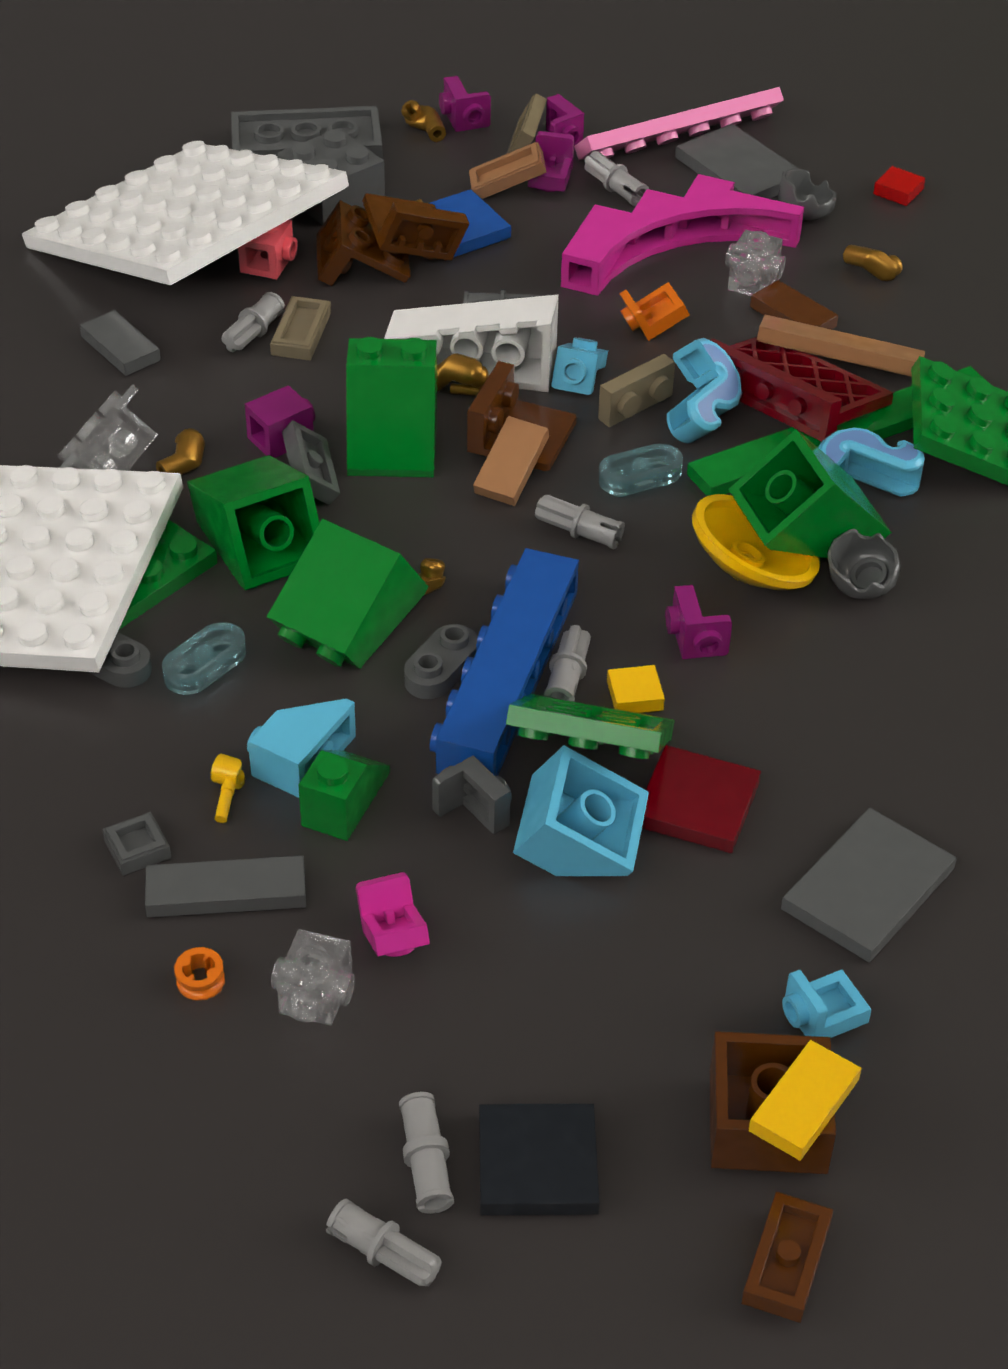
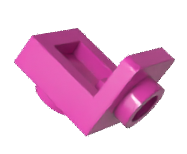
[356,872,430,957]

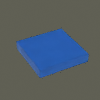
[430,189,511,258]

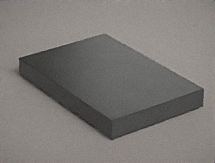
[675,124,799,199]
[781,807,957,963]

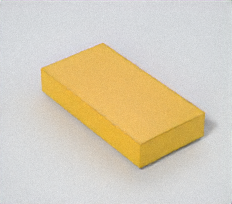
[749,1040,862,1161]

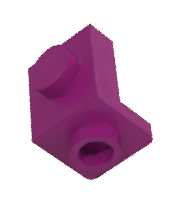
[439,76,491,132]
[546,94,584,149]
[528,131,574,192]
[665,585,732,659]

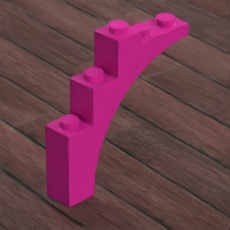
[561,174,804,296]

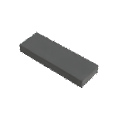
[145,855,306,918]

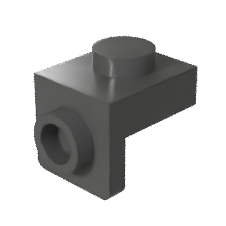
[432,755,512,834]

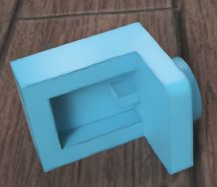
[551,337,608,395]
[782,970,872,1038]

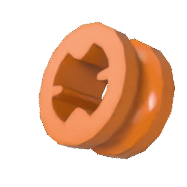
[174,947,225,1001]

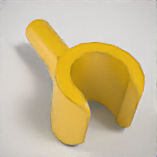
[210,753,245,823]

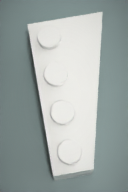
[384,294,559,392]

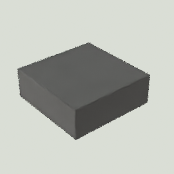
[102,812,171,876]

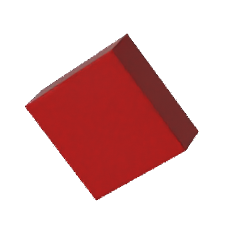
[873,166,926,206]

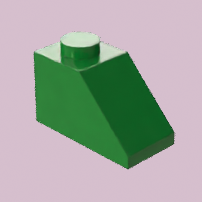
[298,750,390,841]

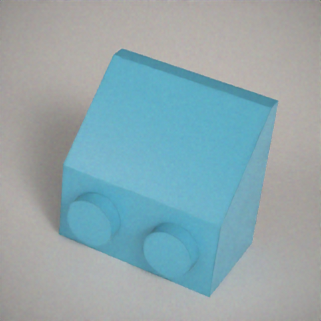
[513,745,649,876]

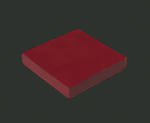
[642,745,761,853]

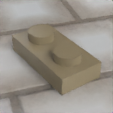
[598,354,675,427]

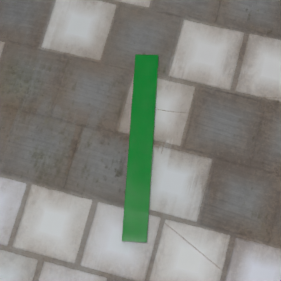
[687,366,991,496]

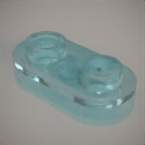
[599,444,683,497]
[162,622,246,695]

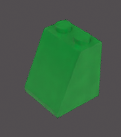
[346,337,437,478]
[728,429,892,558]
[187,455,320,590]
[267,518,429,669]

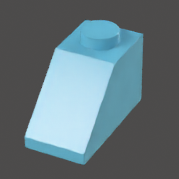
[247,698,356,798]

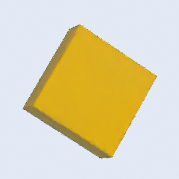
[607,665,665,713]

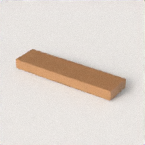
[757,314,925,377]

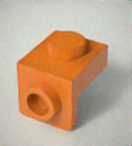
[619,282,690,341]

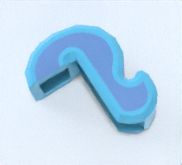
[667,338,742,444]
[818,427,925,497]

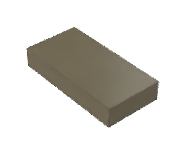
[507,93,547,154]
[270,296,331,361]

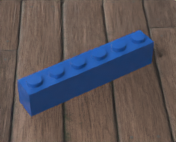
[430,548,579,776]

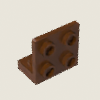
[362,193,469,261]
[316,200,410,286]
[467,361,577,471]

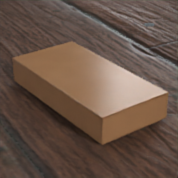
[469,142,547,199]
[473,416,549,506]

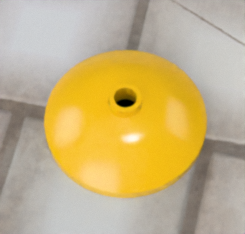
[692,494,820,590]

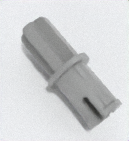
[584,151,649,206]
[221,292,285,352]
[535,495,625,550]
[544,625,591,701]
[326,1198,442,1286]

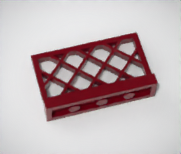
[710,337,894,442]

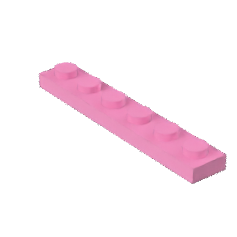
[574,87,784,160]

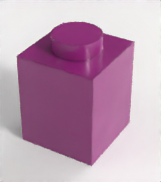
[245,385,316,458]

